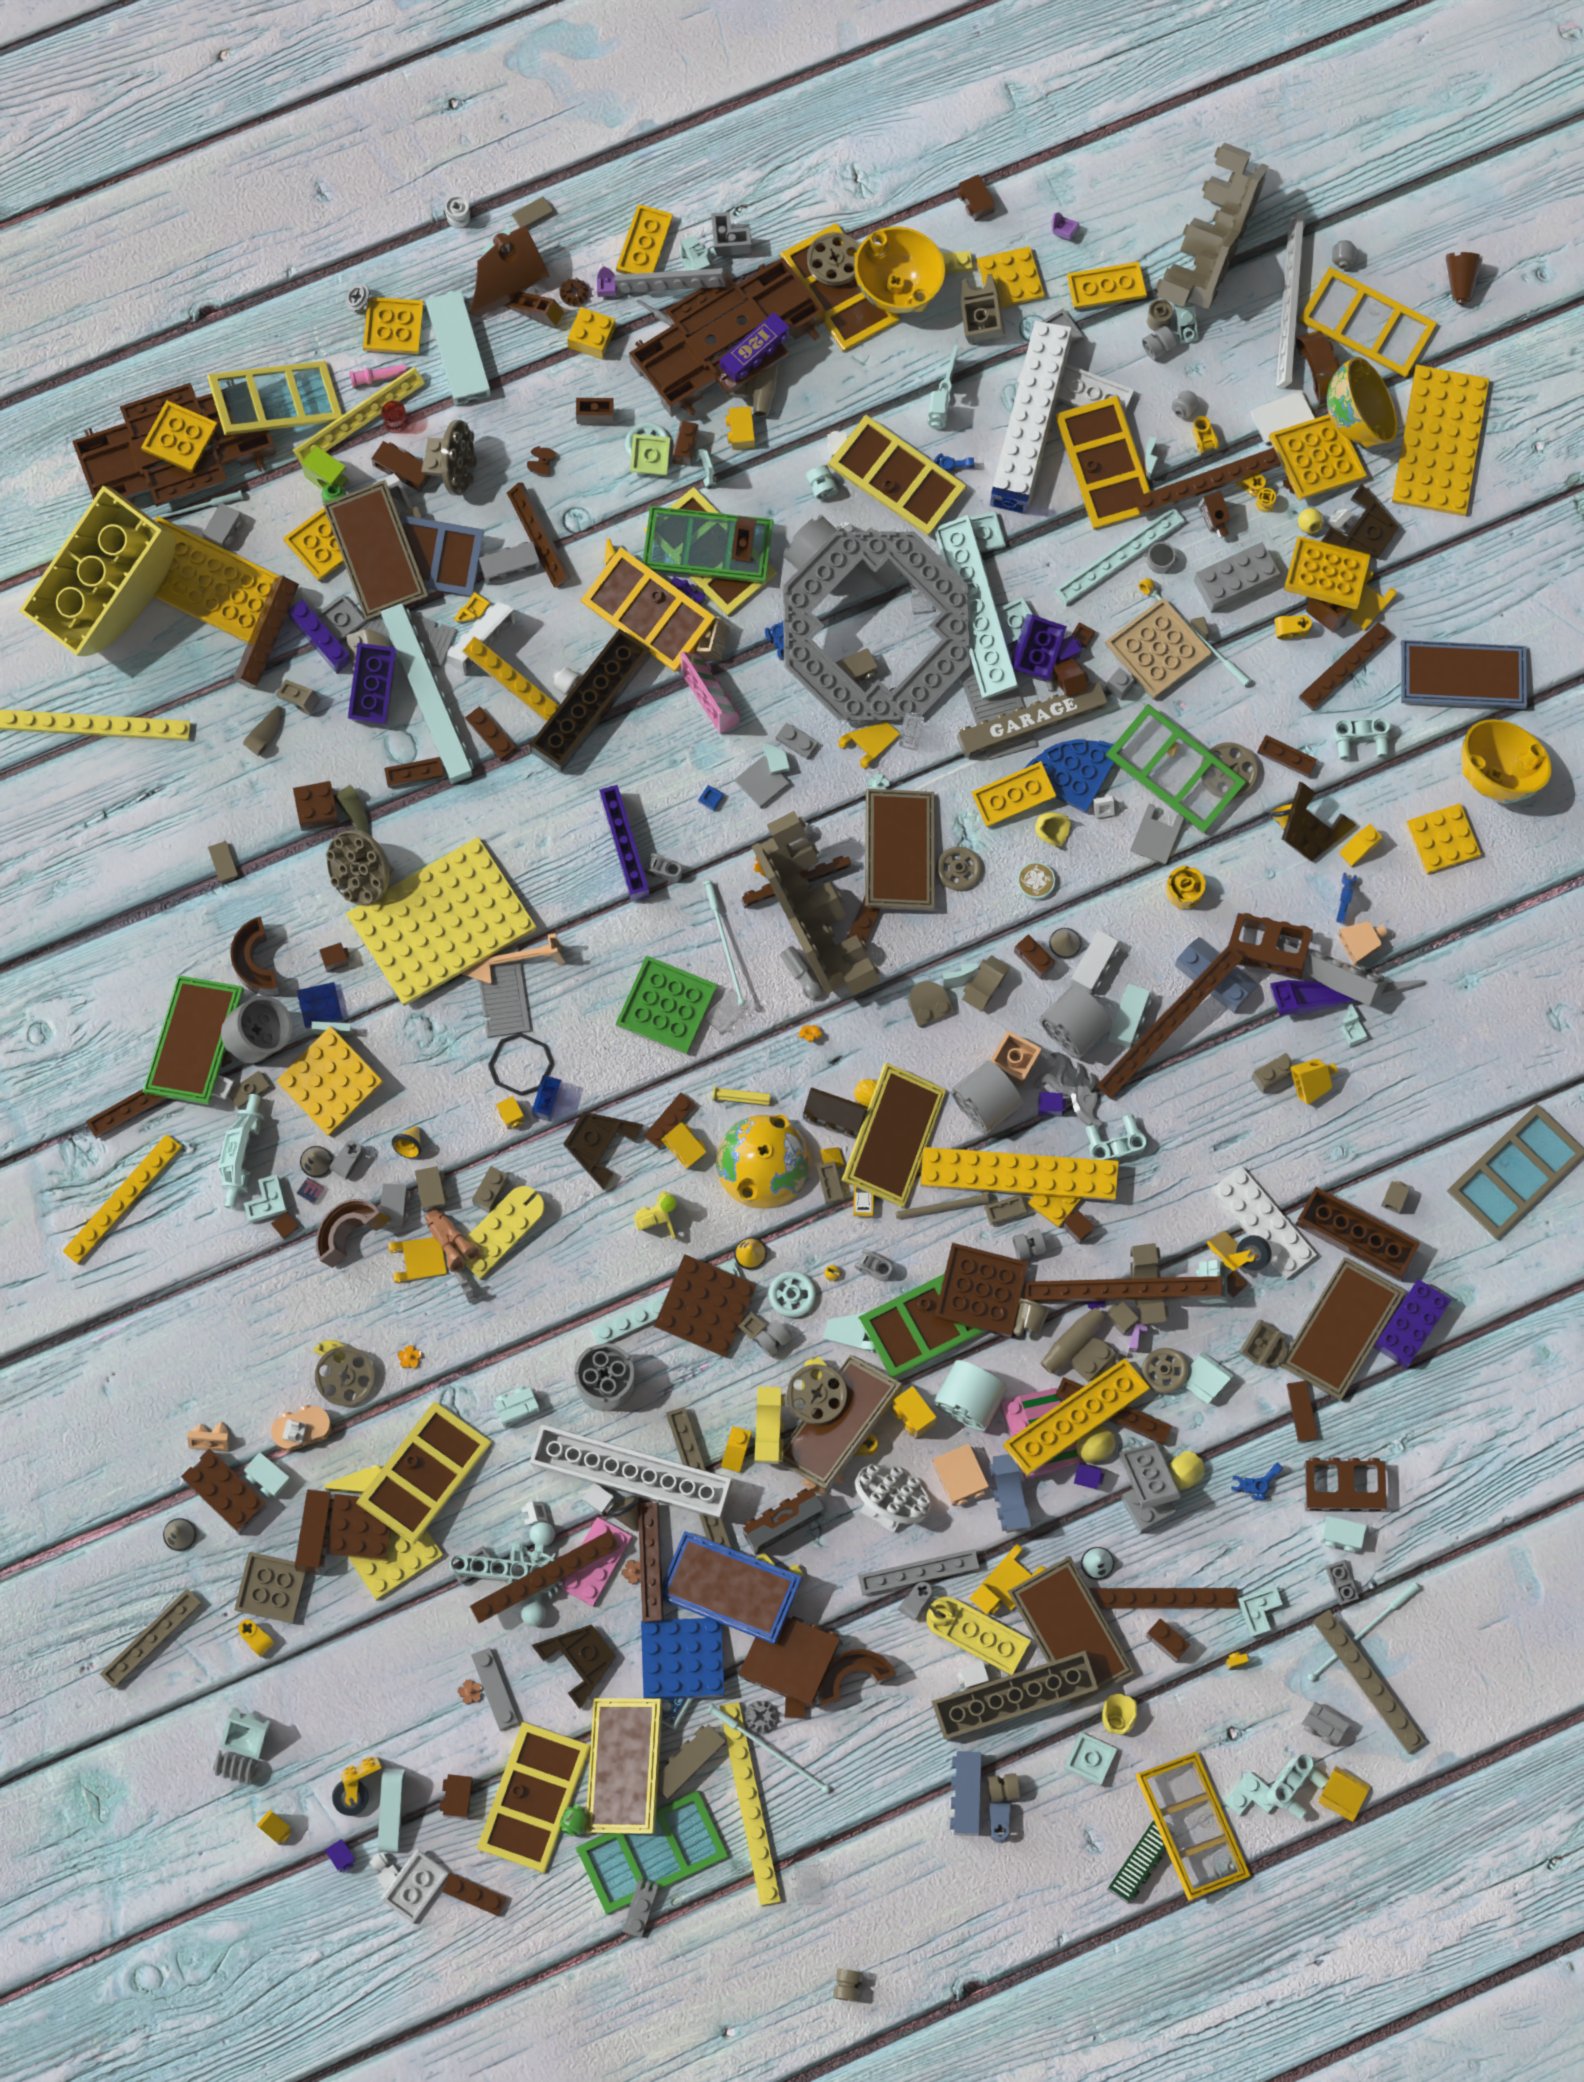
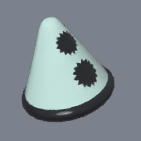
[1081,1547,1114,1580]

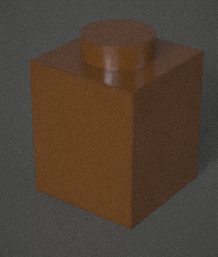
[319,942,350,972]
[1063,1210,1094,1244]

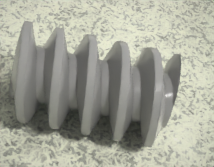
[213,1750,258,1786]

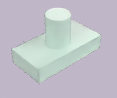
[311,1022,352,1036]

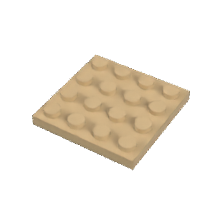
[1105,597,1212,699]

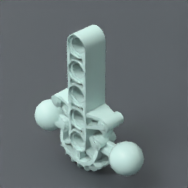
[449,1522,563,1627]

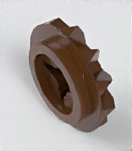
[560,277,589,306]

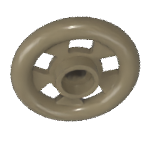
[936,847,982,891]
[1141,1348,1189,1393]

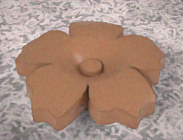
[621,1559,641,1584]
[457,1679,482,1704]

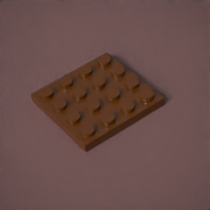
[934,1242,1028,1337]
[653,1254,757,1358]

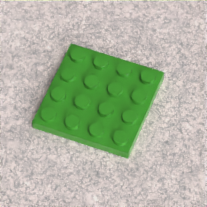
[616,955,717,1055]

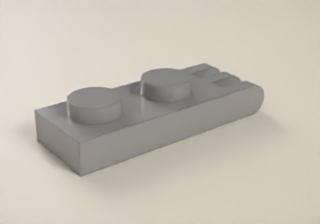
[622,1878,659,1938]

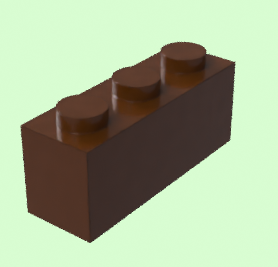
[371,441,431,492]

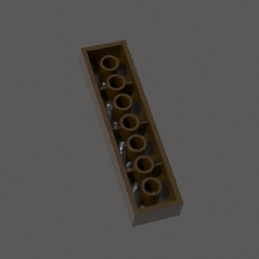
[529,628,650,773]

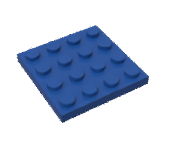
[641,1618,724,1699]

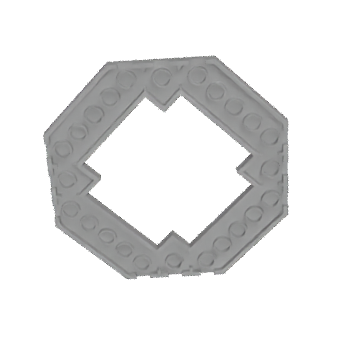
[783,531,970,721]

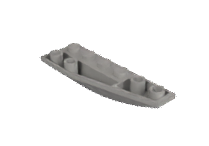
[1277,936,1389,1006]

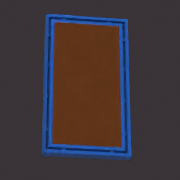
[662,1531,803,1645]

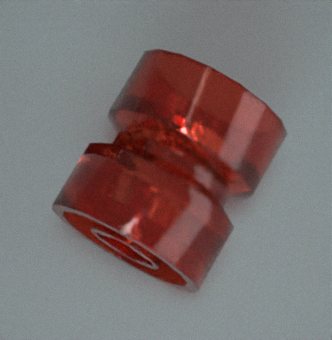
[381,401,407,433]

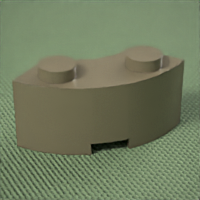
[962,955,1011,1012]

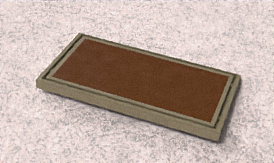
[323,480,429,621]
[865,789,934,911]
[1279,1257,1406,1401]
[779,1355,904,1491]
[1008,1556,1135,1707]

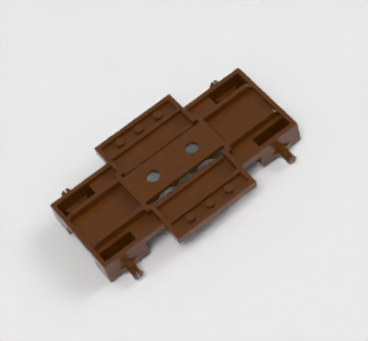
[629,257,825,418]
[72,380,276,507]

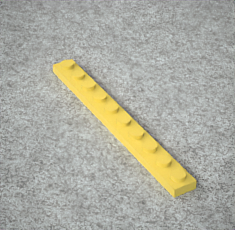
[0,709,191,741]
[719,1702,781,1906]

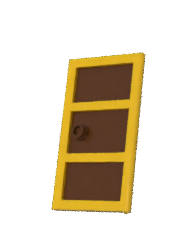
[780,223,899,352]
[1054,396,1151,529]
[580,547,717,672]

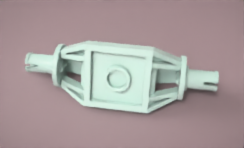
[218,1094,264,1209]

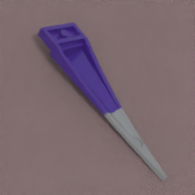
[1270,980,1425,1016]

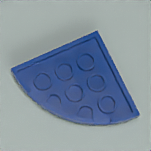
[1025,739,1122,813]

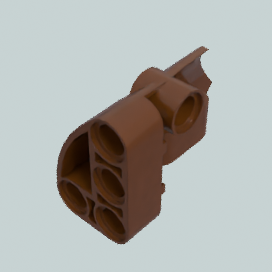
[469,225,550,318]

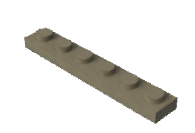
[100,1589,202,1689]

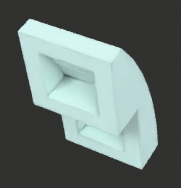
[1144,436,1157,481]

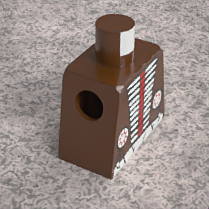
[1198,491,1231,538]

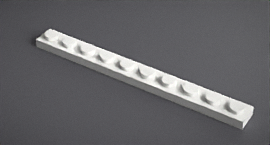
[1276,212,1305,389]

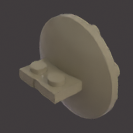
[421,420,477,496]
[326,829,394,905]

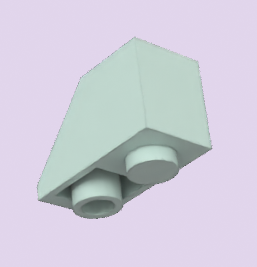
[1172,302,1198,344]

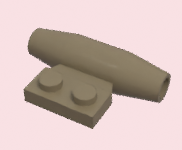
[728,363,779,417]
[1041,1308,1116,1382]

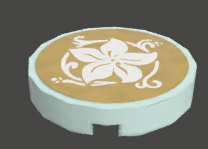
[1017,862,1055,900]

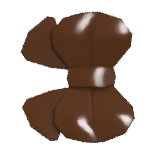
[527,446,556,476]

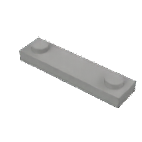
[471,1647,518,1730]

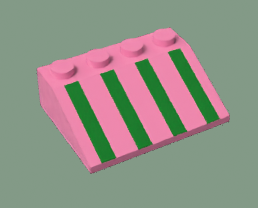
[680,651,741,734]
[1000,1388,1082,1481]

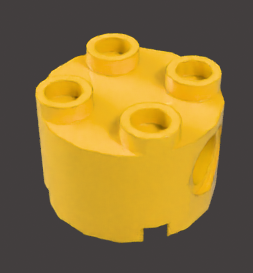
[1165,866,1205,910]

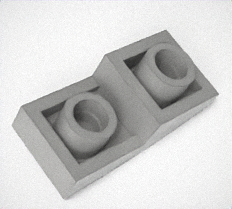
[1325,1560,1359,1605]

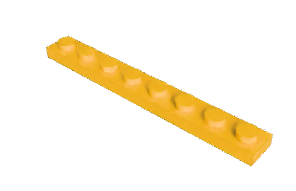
[62,1134,182,1265]

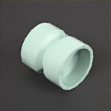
[806,465,838,500]

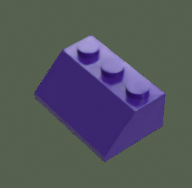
[1012,614,1067,681]

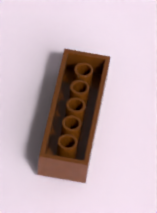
[1295,1187,1420,1281]

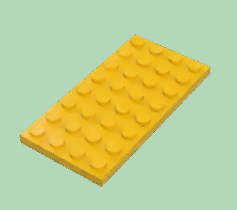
[1391,365,1489,516]
[154,516,280,644]

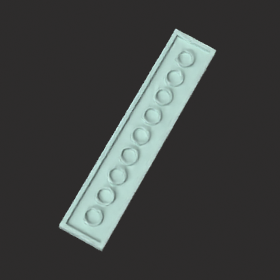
[934,515,1019,700]

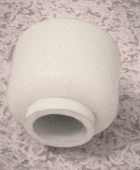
[552,667,580,695]

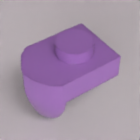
[1051,212,1080,240]
[597,266,617,297]

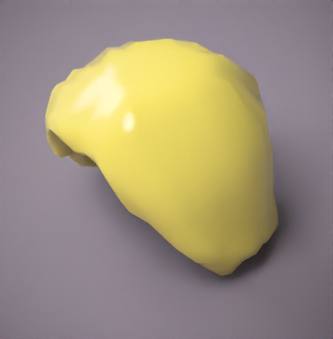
[1035,812,1071,847]
[1076,1425,1116,1464]
[1168,1450,1205,1490]
[1102,1693,1138,1735]

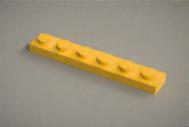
[461,636,559,722]

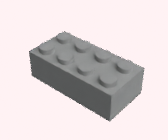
[1194,542,1280,612]

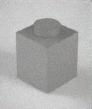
[1106,668,1134,700]

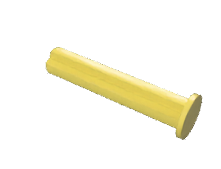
[712,1085,771,1105]

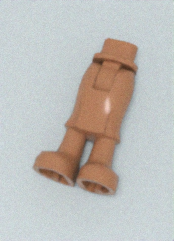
[424,1208,481,1272]

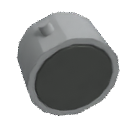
[1144,542,1178,574]

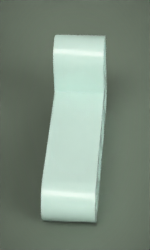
[378,1768,406,1852]

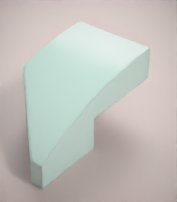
[763,742,790,774]
[942,963,978,989]
[1341,1004,1367,1047]

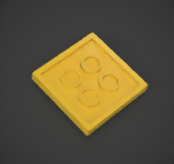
[976,246,1044,308]
[363,297,424,355]
[141,401,218,473]
[283,508,344,582]
[1406,803,1481,874]

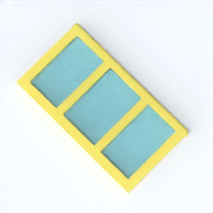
[207,360,342,435]

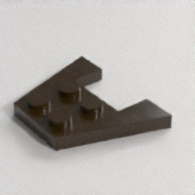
[1321,483,1399,559]
[1281,781,1356,861]
[563,1112,644,1191]
[531,1624,616,1710]

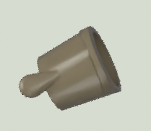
[1014,1298,1050,1336]

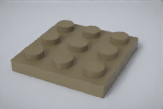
[234,1552,306,1624]

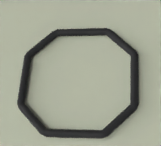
[488,1033,553,1095]

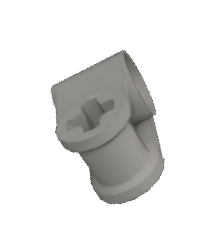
[644,853,683,883]
[329,1140,363,1179]
[854,1249,892,1281]
[897,1582,932,1621]

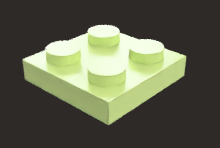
[630,434,670,476]

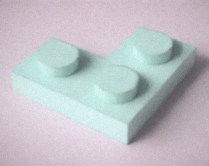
[244,1174,287,1223]
[1238,1586,1283,1638]
[1223,1771,1281,1816]

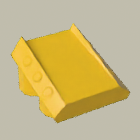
[1318,1766,1370,1822]

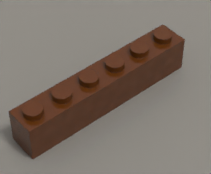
[233,576,299,688]

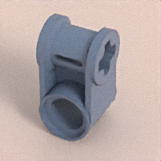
[989,1803,1010,1843]

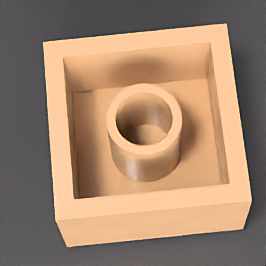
[990,1030,1042,1087]

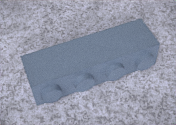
[950,1751,981,1836]

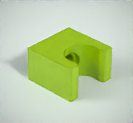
[301,446,349,490]

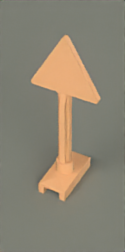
[461,934,566,984]

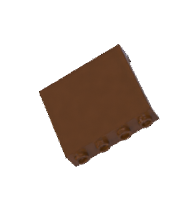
[738,1616,843,1709]

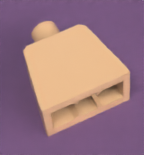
[1338,921,1387,966]

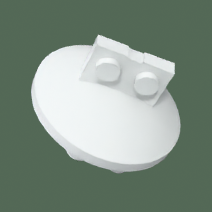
[855,1464,930,1533]

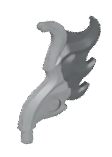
[1034,1052,1103,1129]

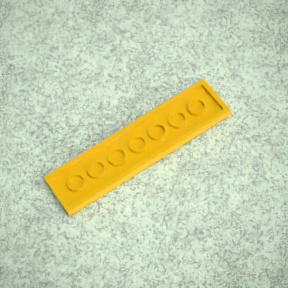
[1003,1358,1150,1476]

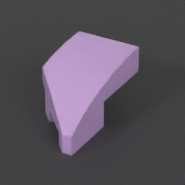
[1128,1320,1147,1353]

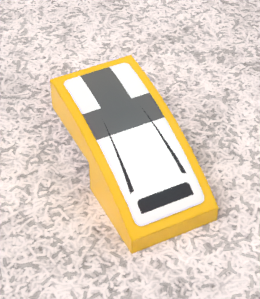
[853,1186,873,1217]

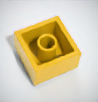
[567,307,616,360]
[892,1386,936,1438]

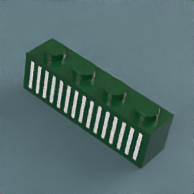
[1107,1820,1174,1903]

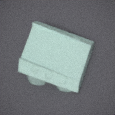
[1182,1352,1234,1404]

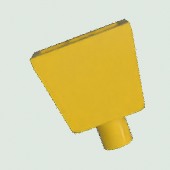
[1290,1059,1338,1105]

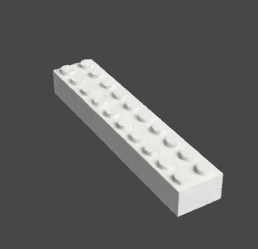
[992,321,1073,507]
[529,1425,733,1520]

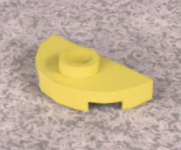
[312,1340,348,1367]

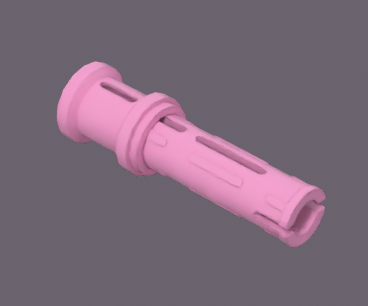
[349,363,407,388]

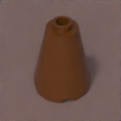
[1445,252,1483,305]

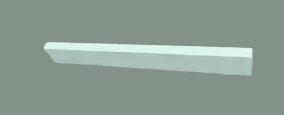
[1055,507,1185,606]

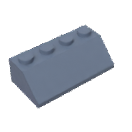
[1175,937,1259,1014]

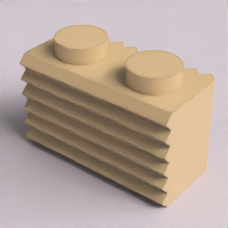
[696,617,731,661]

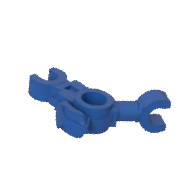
[934,453,975,473]
[765,621,784,660]
[1336,872,1357,924]
[1231,1462,1283,1501]

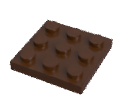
[326,1494,391,1561]

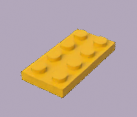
[616,204,673,274]
[1066,261,1147,310]
[971,761,1056,828]

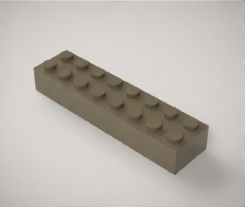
[932,1651,1098,1740]

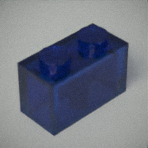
[532,1075,562,1122]

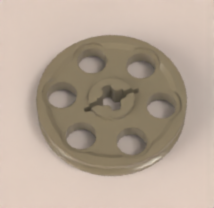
[807,232,859,286]
[1200,742,1258,799]
[315,1346,374,1406]
[787,1364,847,1425]

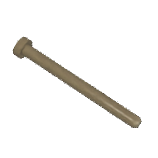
[895,1191,989,1219]

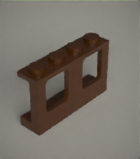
[1229,913,1313,978]
[1304,1457,1387,1512]

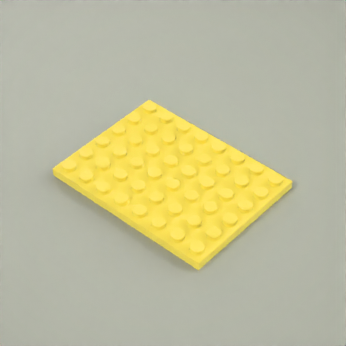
[346,837,537,1006]

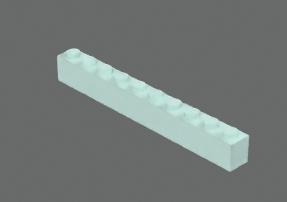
[381,604,474,784]

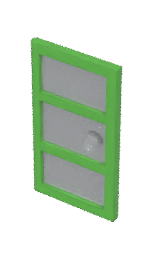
[1105,704,1247,834]

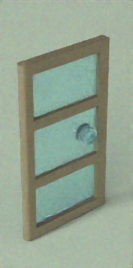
[1447,1104,1584,1240]

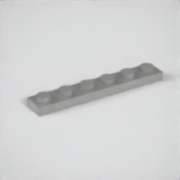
[614,268,727,293]
[858,1549,979,1596]

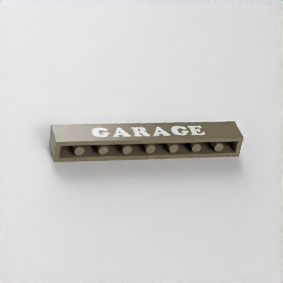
[957,682,1108,758]

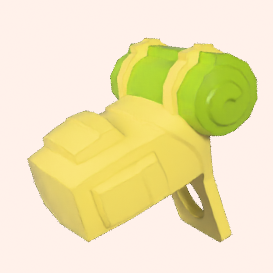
[633,1191,676,1239]

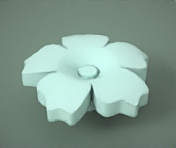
[866,773,889,789]

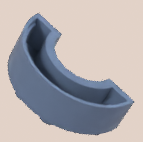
[989,1454,1031,1533]

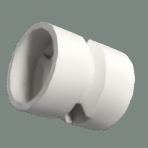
[445,195,470,228]

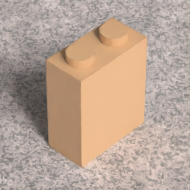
[932,1444,989,1506]

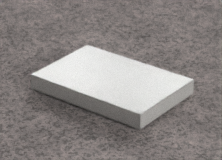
[1250,390,1315,445]
[380,1849,449,1924]

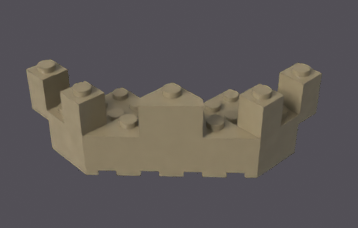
[1156,142,1269,309]
[752,811,880,995]

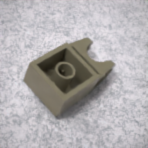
[961,274,1005,344]

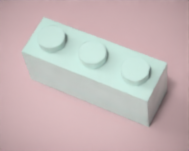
[1108,983,1152,1048]

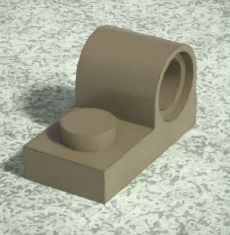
[276,680,320,715]

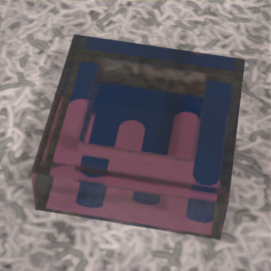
[297,1177,324,1205]

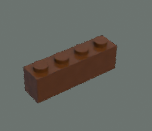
[295,1489,334,1574]

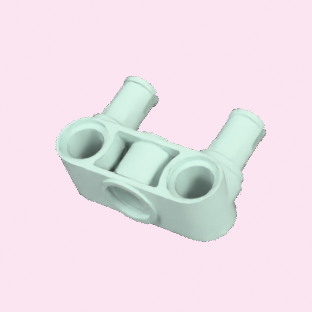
[1333,718,1390,760]
[1086,1114,1146,1161]
[1267,1754,1328,1820]

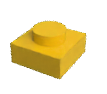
[1225,1652,1249,1670]

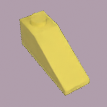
[325,1466,383,1495]

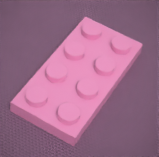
[558,1517,632,1607]

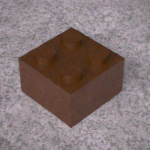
[293,781,339,831]

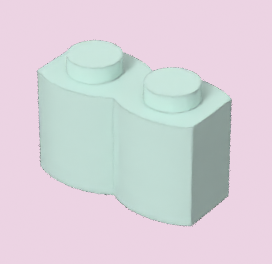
[928,391,949,429]

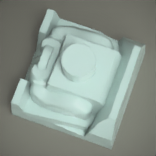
[679,235,717,270]
[220,1707,270,1760]

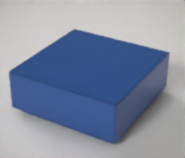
[698,785,724,811]

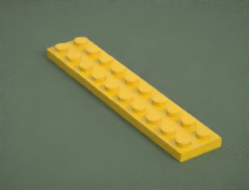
[920,1147,1119,1201]

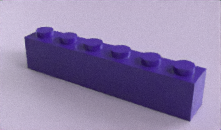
[599,785,649,902]

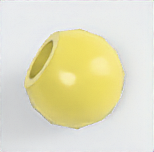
[1297,508,1323,534]

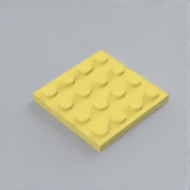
[348,1529,443,1600]

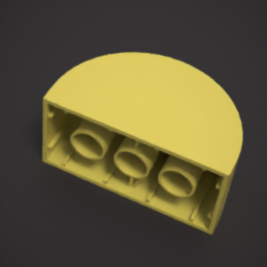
[19,486,175,656]

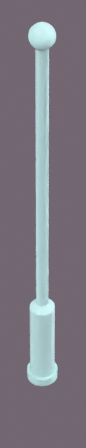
[152,490,243,520]
[1150,589,1251,687]
[703,880,745,1006]
[1308,1582,1419,1681]
[706,1703,830,1793]

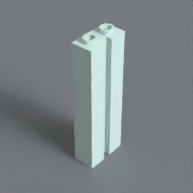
[425,290,491,406]

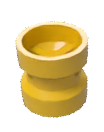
[1256,488,1276,512]

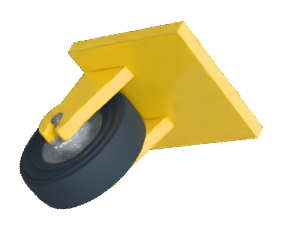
[1207,1230,1272,1271]
[332,1756,381,1816]

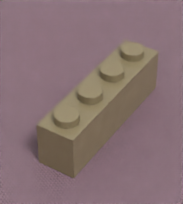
[657,1724,726,1801]

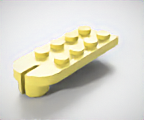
[455,1186,545,1280]
[926,1597,1031,1675]

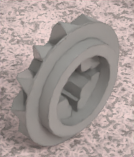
[345,283,371,312]
[744,1701,776,1733]

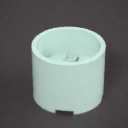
[933,1360,1008,1432]

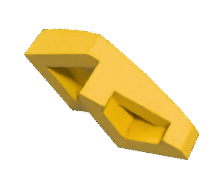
[453,592,491,622]

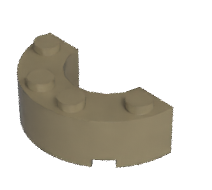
[1130,1243,1169,1325]

